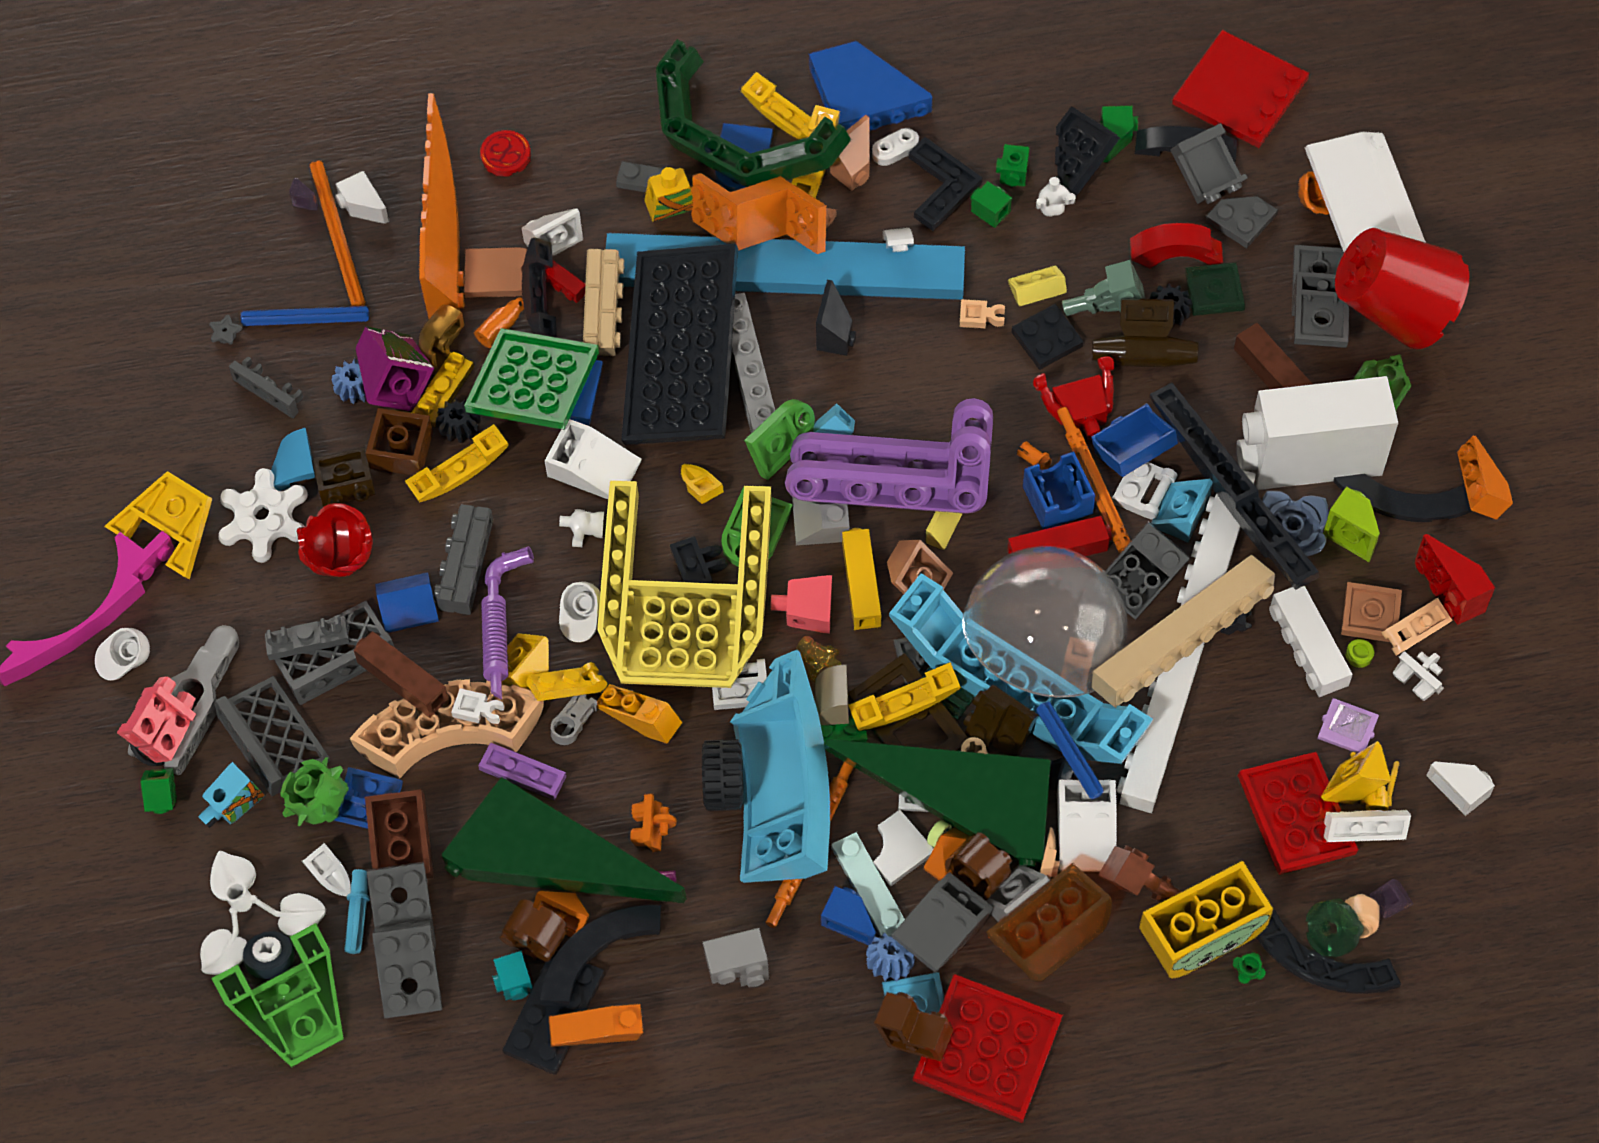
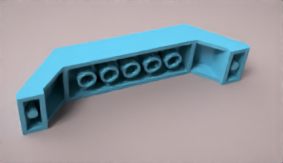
[889,573,1153,764]

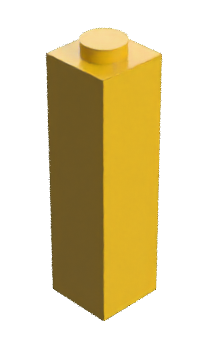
[842,528,881,630]

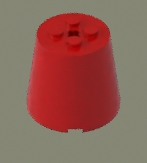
[1335,228,1469,349]

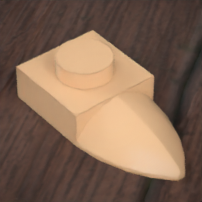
[1039,827,1060,881]

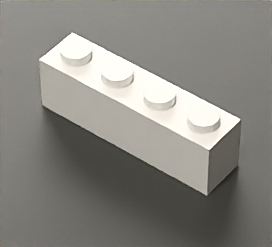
[1269,586,1352,697]

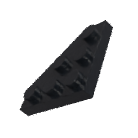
[1054,106,1121,198]

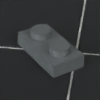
[616,161,664,192]

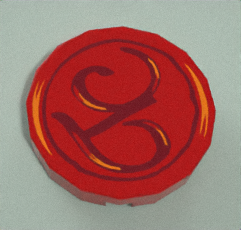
[480,130,531,177]

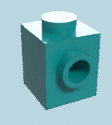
[492,951,532,1000]

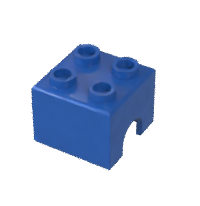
[1023,451,1095,530]

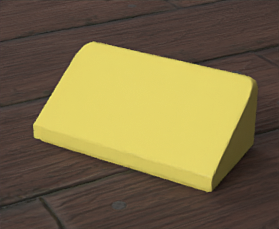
[1008,266,1067,306]
[926,512,962,550]

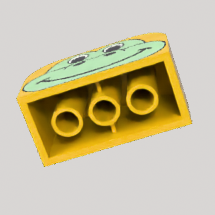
[1140,861,1273,978]

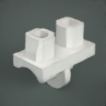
[1393,651,1444,701]

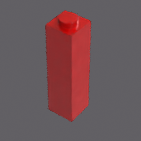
[1007,516,1112,574]

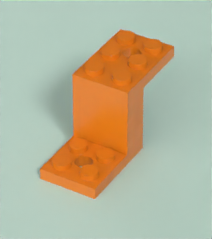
[691,173,826,254]

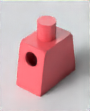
[771,575,832,634]

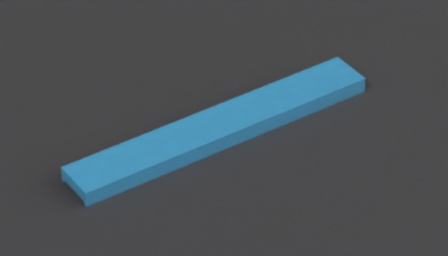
[606,233,965,300]

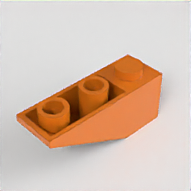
[1457,435,1513,520]

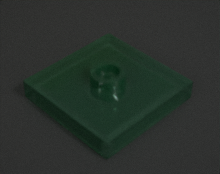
[1185,262,1245,316]

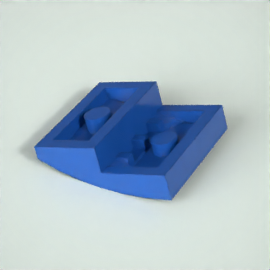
[333,767,403,829]

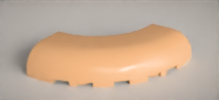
[350,679,544,779]

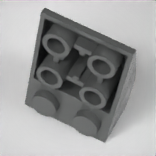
[1095,521,1189,620]
[891,872,994,973]

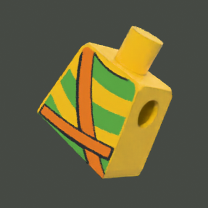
[645,167,693,222]

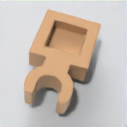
[960,299,1005,328]

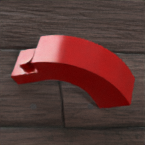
[1130,223,1223,269]

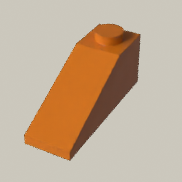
[549,1004,643,1047]

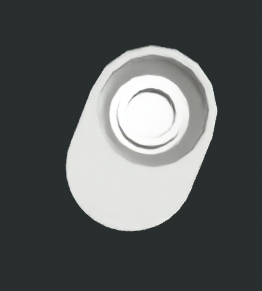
[559,582,600,642]
[95,628,150,681]

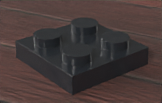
[1011,304,1084,370]

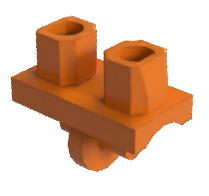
[630,794,677,852]

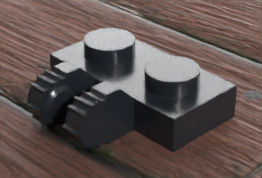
[670,536,728,583]

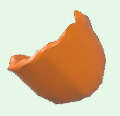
[1298,171,1329,215]

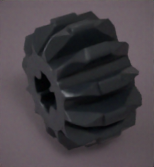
[1149,283,1192,326]
[435,397,481,443]

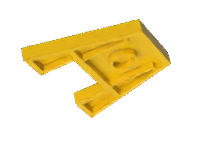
[104,471,212,580]

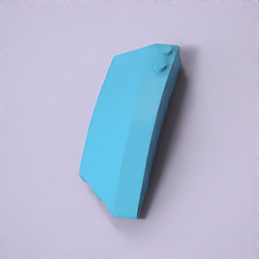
[730,650,830,883]

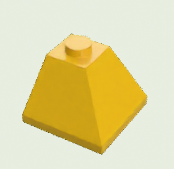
[502,633,549,691]

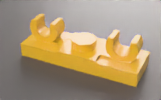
[411,351,474,427]

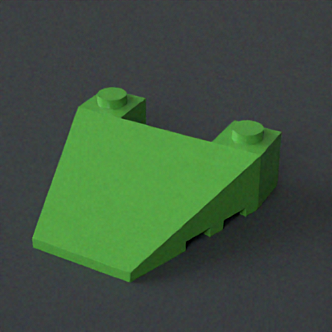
[212,923,343,1067]

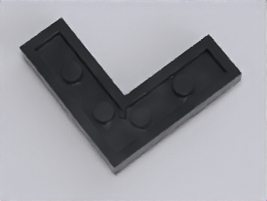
[908,137,983,231]

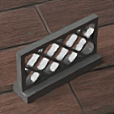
[274,601,395,705]
[215,676,330,797]

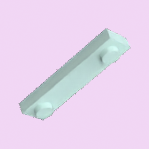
[831,832,905,938]

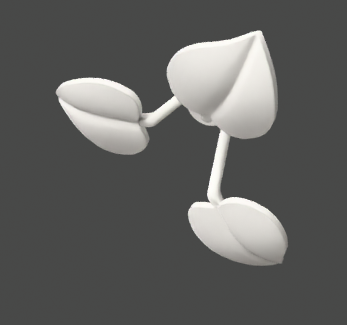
[200,851,326,975]

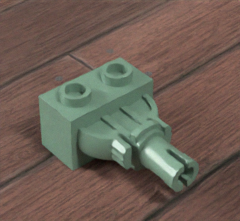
[1062,260,1145,316]

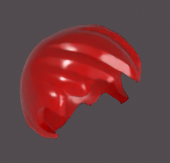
[296,503,373,577]

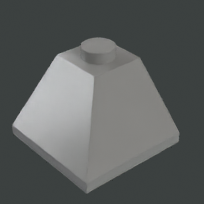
[792,497,849,546]

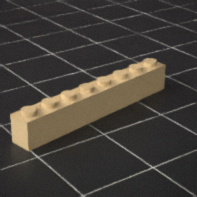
[1092,555,1275,708]

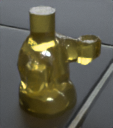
[796,635,841,682]

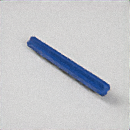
[241,306,369,326]

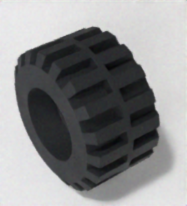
[702,739,744,811]

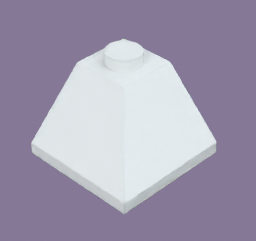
[522,208,583,256]

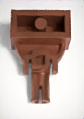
[1098,845,1182,901]

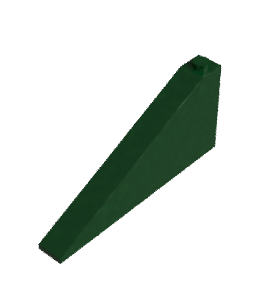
[825,739,1050,868]
[441,777,687,903]

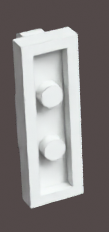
[1324,809,1411,842]

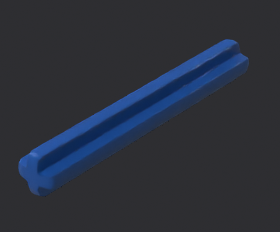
[1036,701,1104,799]

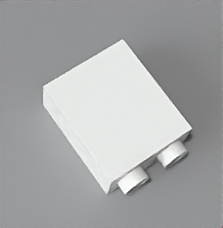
[1237,376,1398,490]

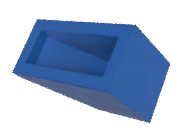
[821,886,876,946]

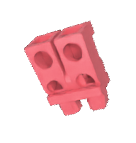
[117,676,196,763]

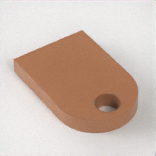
[464,248,527,298]

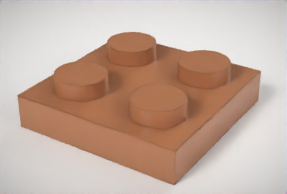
[1341,582,1402,642]

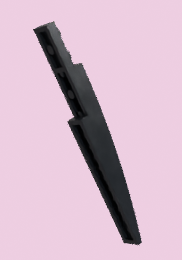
[1150,383,1319,590]

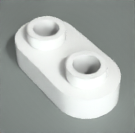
[872,128,919,166]

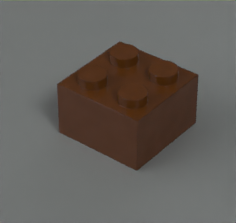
[365,408,433,475]

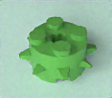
[280,757,349,826]

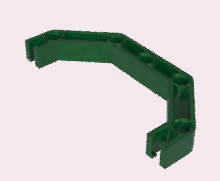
[656,39,851,187]

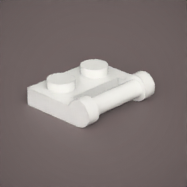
[1112,462,1178,520]
[712,659,767,710]

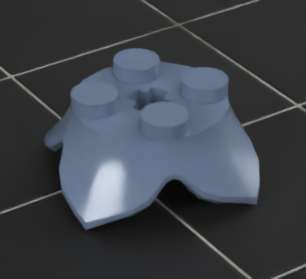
[1262,491,1329,556]

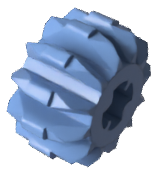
[331,358,366,404]
[866,933,915,982]

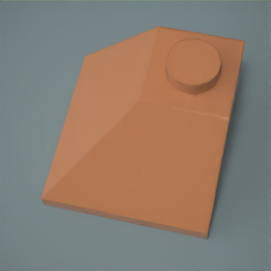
[830,115,869,191]
[887,540,953,594]

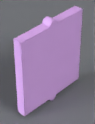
[1317,698,1379,753]

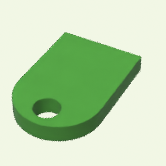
[744,399,815,480]
[721,487,793,567]

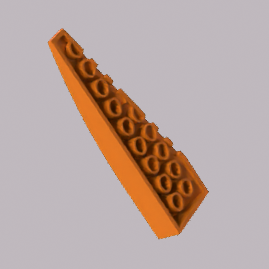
[419,93,464,319]

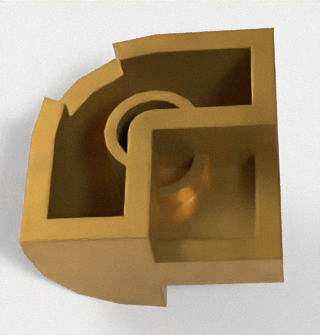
[419,305,465,375]

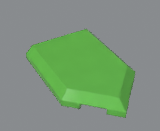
[1353,355,1411,411]

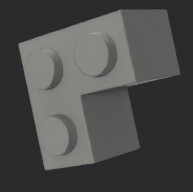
[703,928,769,987]

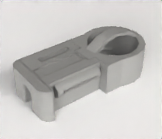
[551,694,597,745]

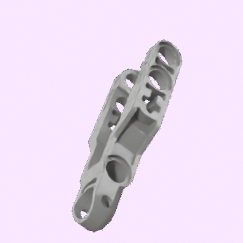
[128,625,239,775]

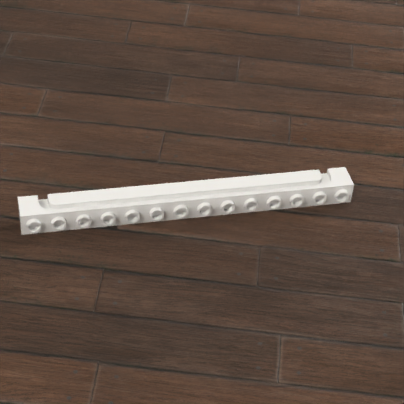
[1117,470,1256,813]

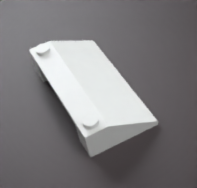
[1305,132,1426,252]

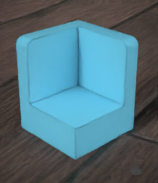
[813,404,855,435]

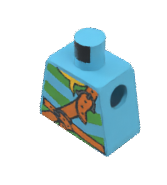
[198,762,265,828]

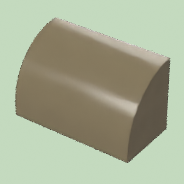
[815,665,849,725]

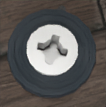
[243,931,295,979]

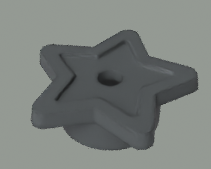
[210,315,243,345]

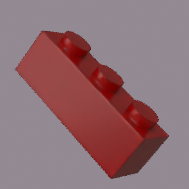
[545,260,586,303]

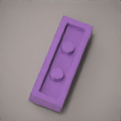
[478,742,566,800]

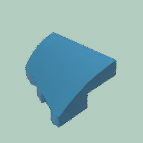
[271,428,315,491]

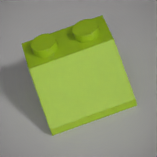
[1323,486,1380,562]

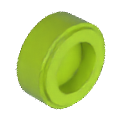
[1346,639,1374,668]

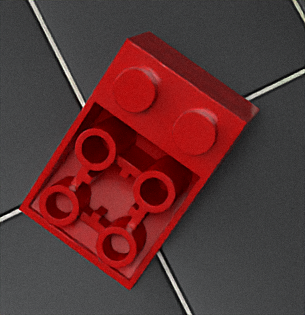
[1415,534,1495,625]

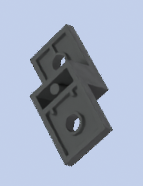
[1291,245,1349,348]
[367,862,443,1018]

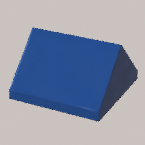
[375,572,439,633]

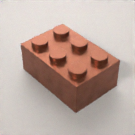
[365,789,434,879]

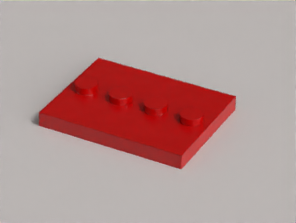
[1237,752,1358,875]

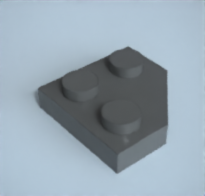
[1206,196,1278,248]

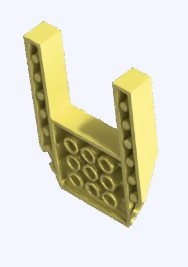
[597,481,772,688]

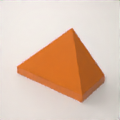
[923,827,970,881]
[532,891,589,937]

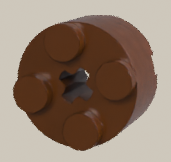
[945,832,1012,901]
[499,900,568,963]

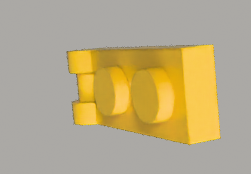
[526,662,607,701]

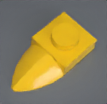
[681,464,724,504]

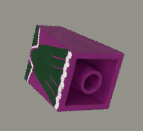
[355,326,434,411]

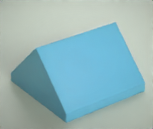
[1151,479,1213,542]

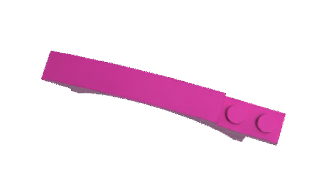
[0,531,175,686]

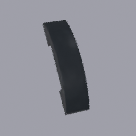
[1135,126,1237,163]
[522,237,557,338]

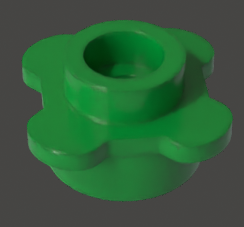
[1233,953,1266,984]

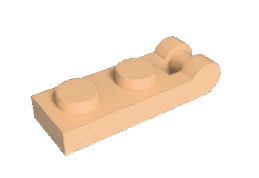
[1381,598,1452,656]

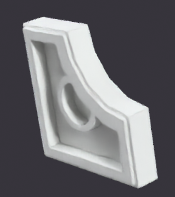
[873,810,933,886]

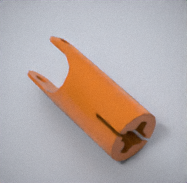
[474,298,524,348]

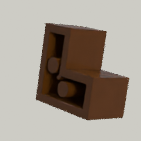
[874,992,953,1061]

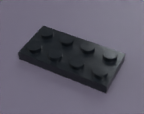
[502,951,605,1075]

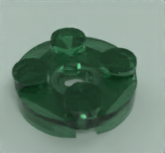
[1305,898,1364,957]

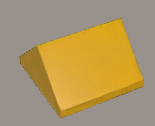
[1321,741,1391,804]

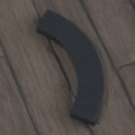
[1333,474,1472,522]
[540,905,661,1006]
[1256,910,1401,994]

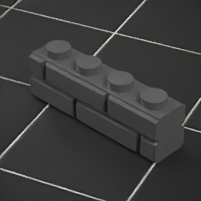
[434,504,493,615]

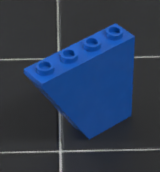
[809,41,932,131]

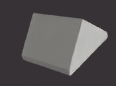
[980,865,1049,930]

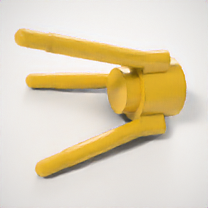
[1350,752,1399,811]

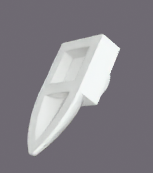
[302,843,351,896]

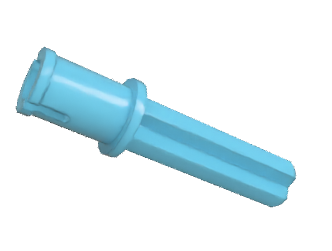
[344,869,370,954]

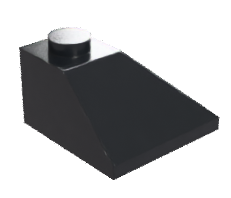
[816,279,856,356]

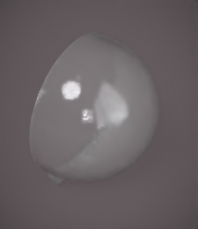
[962,546,1128,698]

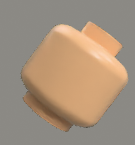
[1342,894,1379,938]

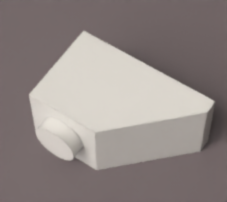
[335,171,389,224]
[1427,761,1495,816]

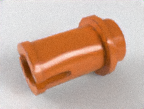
[1017,441,1052,470]

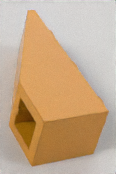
[597,684,682,744]

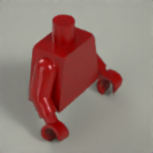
[1033,356,1114,440]

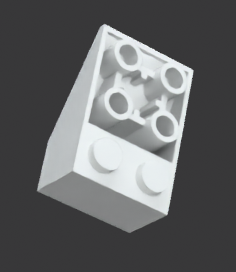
[545,419,642,499]
[1057,780,1116,872]

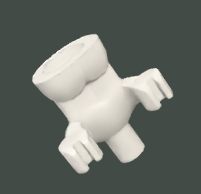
[1036,177,1075,216]
[559,509,604,547]

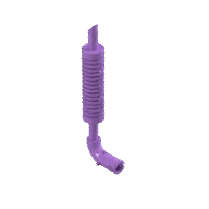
[481,546,534,700]

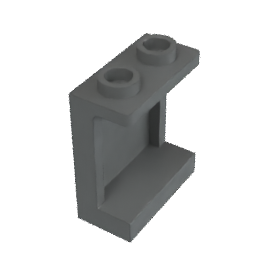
[1171,123,1248,204]

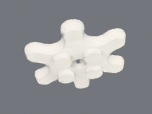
[219,468,308,563]

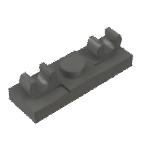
[229,357,303,419]
[265,615,350,660]

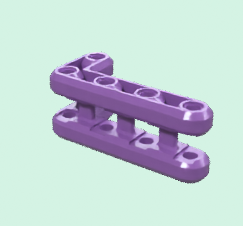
[785,398,993,514]

